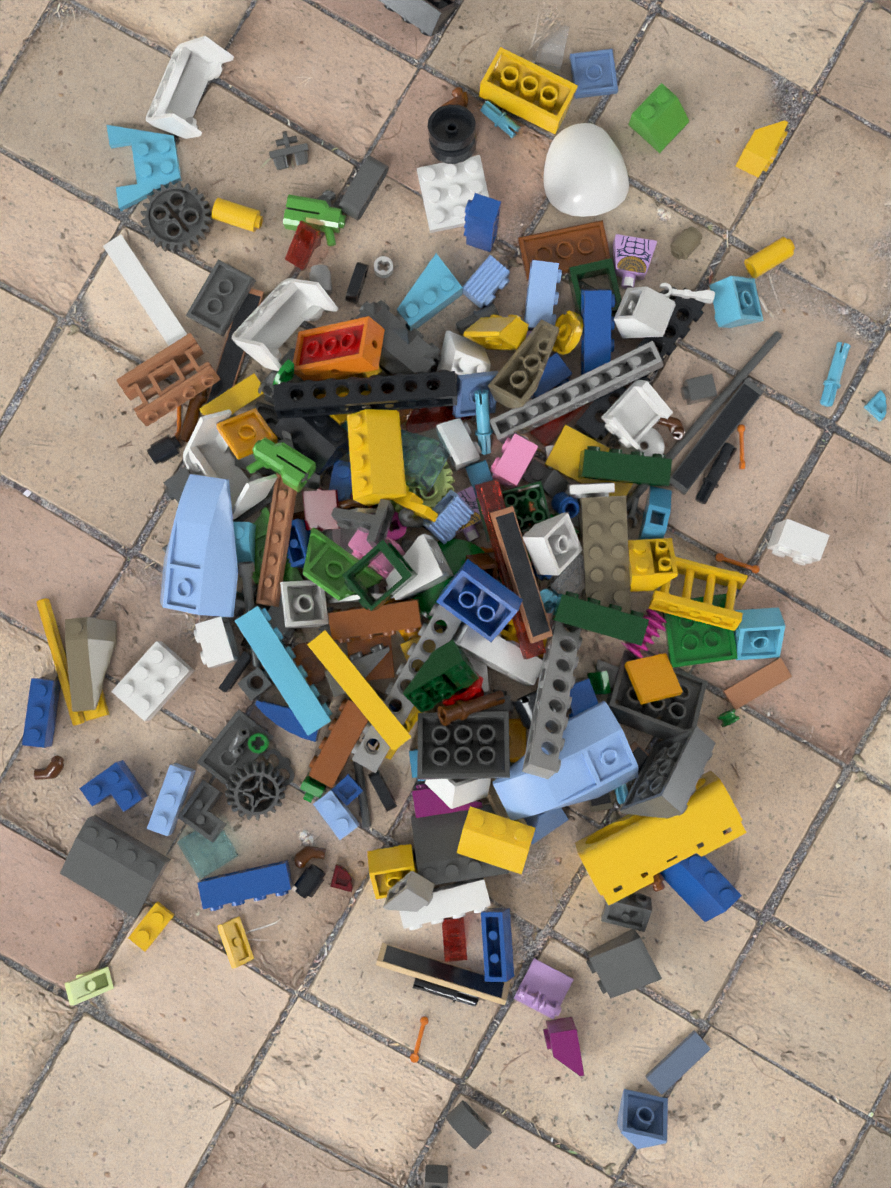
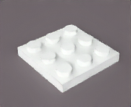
[417,155,489,233]

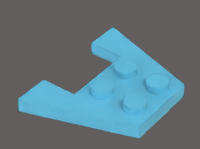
[107,125,182,211]

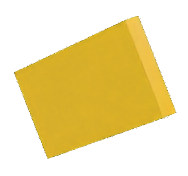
[544,425,633,496]

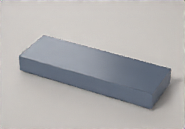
[646,1030,711,1095]

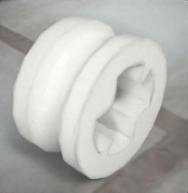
[374,256,393,278]

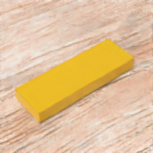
[199,373,264,416]

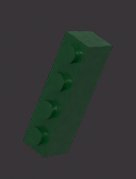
[578,446,672,487]
[552,591,649,646]

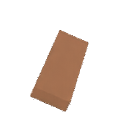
[723,658,792,710]

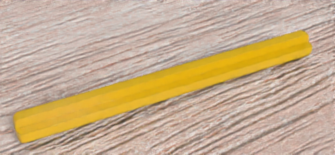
[36,598,85,726]

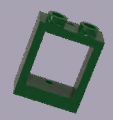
[567,258,622,318]
[342,539,418,611]

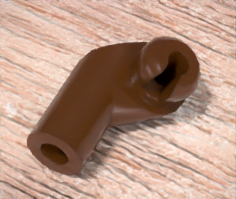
[657,416,685,441]
[34,755,64,780]
[294,846,326,868]

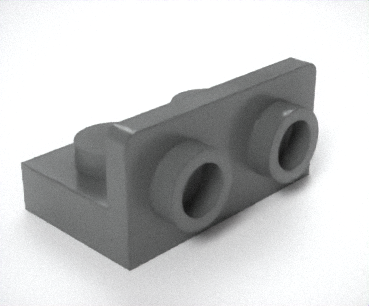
[601,888,652,932]

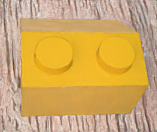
[463,314,529,350]
[367,844,417,899]

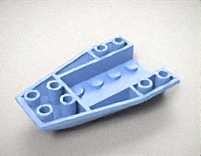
[160,474,238,617]
[492,701,638,821]

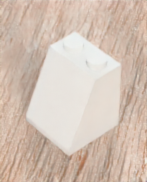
[386,534,454,600]

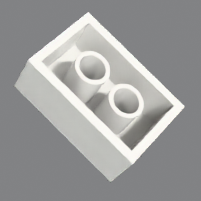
[111,641,195,721]

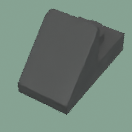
[522,459,570,499]
[424,1165,448,1188]

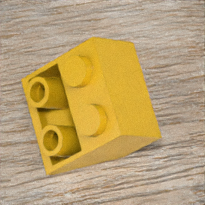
[735,120,788,178]
[628,538,678,592]

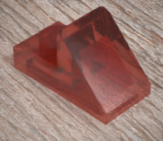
[285,220,321,270]
[442,917,467,962]

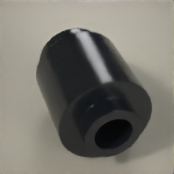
[147,434,182,465]
[294,864,326,899]

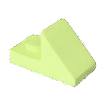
[65,967,114,1005]

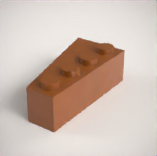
[328,598,423,643]
[308,698,369,788]

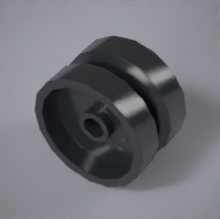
[427,104,477,164]

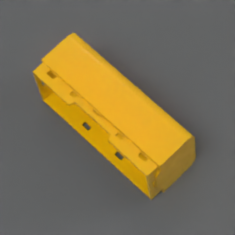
[575,770,747,905]

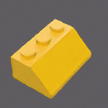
[457,806,536,875]

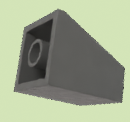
[586,929,662,999]

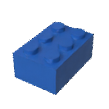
[436,559,522,643]

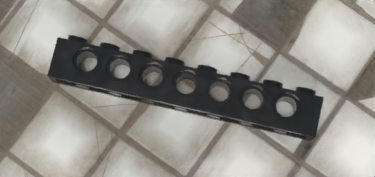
[574,288,706,441]
[273,370,457,419]

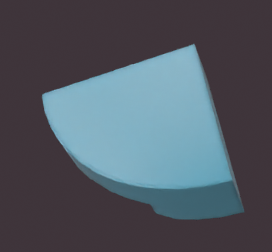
[864,390,887,422]

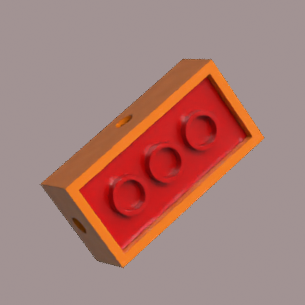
[293,316,385,381]

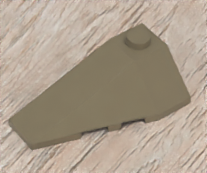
[488,319,560,409]
[65,617,117,712]

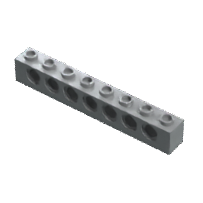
[489,341,664,444]
[351,603,462,773]
[522,607,582,779]

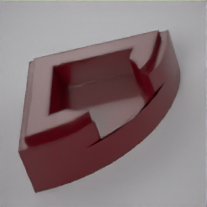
[330,864,353,892]

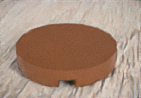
[292,642,326,685]

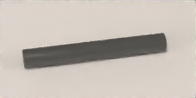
[353,761,372,828]

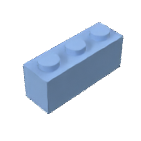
[524,260,562,330]
[147,763,196,836]

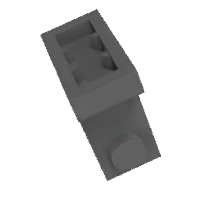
[331,499,395,548]

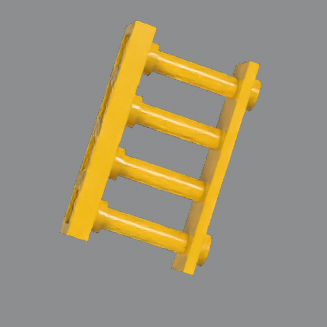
[648,556,748,631]

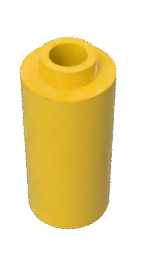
[212,198,263,232]
[744,237,795,279]

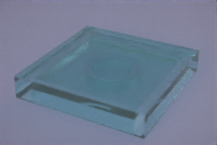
[177,830,239,880]

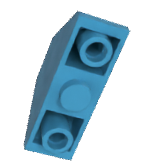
[638,486,672,540]

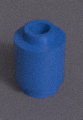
[551,492,579,519]

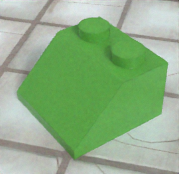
[628,83,689,153]

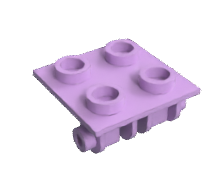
[514,958,574,1020]

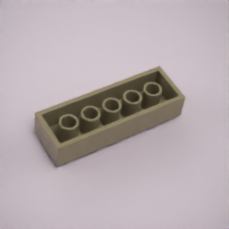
[578,496,631,632]

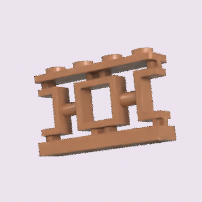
[116,333,220,426]

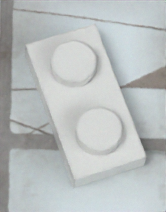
[567,482,615,498]

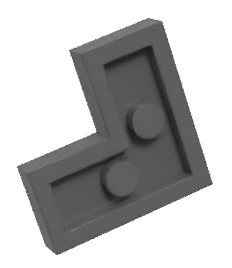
[177,780,226,843]

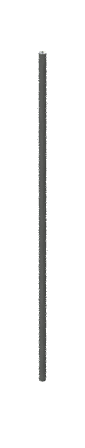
[503,331,782,639]

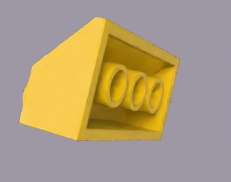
[479,47,578,135]
[347,409,407,507]

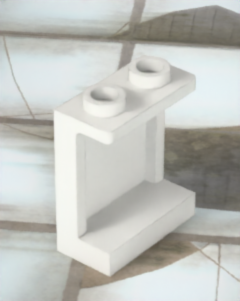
[601,380,673,450]

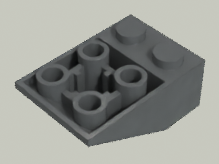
[325,643,390,697]

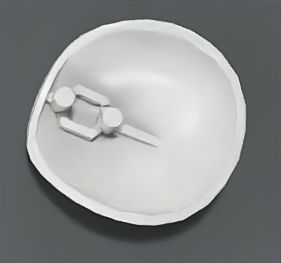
[543,123,629,217]

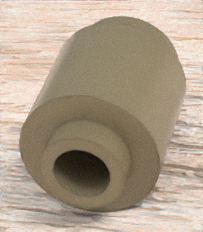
[670,227,703,260]

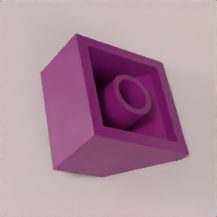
[543,1017,584,1076]

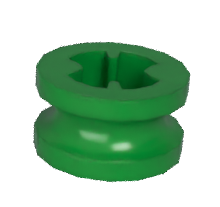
[717,708,740,727]
[248,733,269,753]

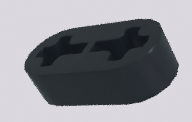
[345,262,369,304]
[368,770,398,812]

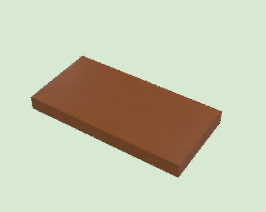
[518,220,611,281]

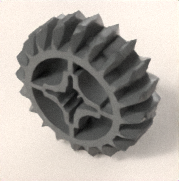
[225,760,286,821]

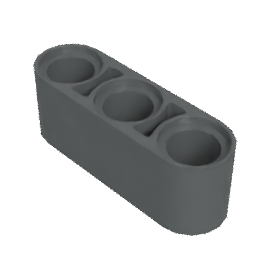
[339,155,389,221]

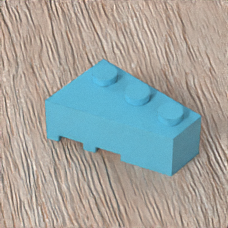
[397,253,463,331]

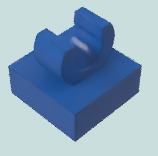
[332,774,364,806]

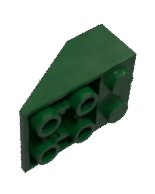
[476,481,551,542]
[403,639,479,713]

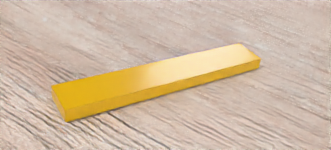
[307,630,411,751]

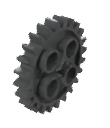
[140,181,212,254]

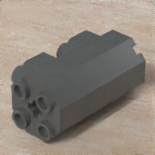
[350,300,441,392]

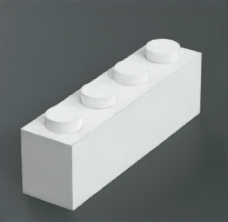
[454,622,543,686]
[399,877,491,930]

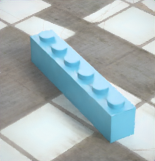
[235,606,333,736]

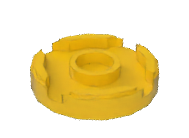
[552,310,583,355]

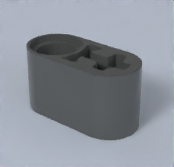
[446,1100,492,1149]

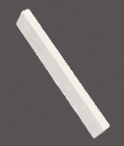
[103,234,187,346]

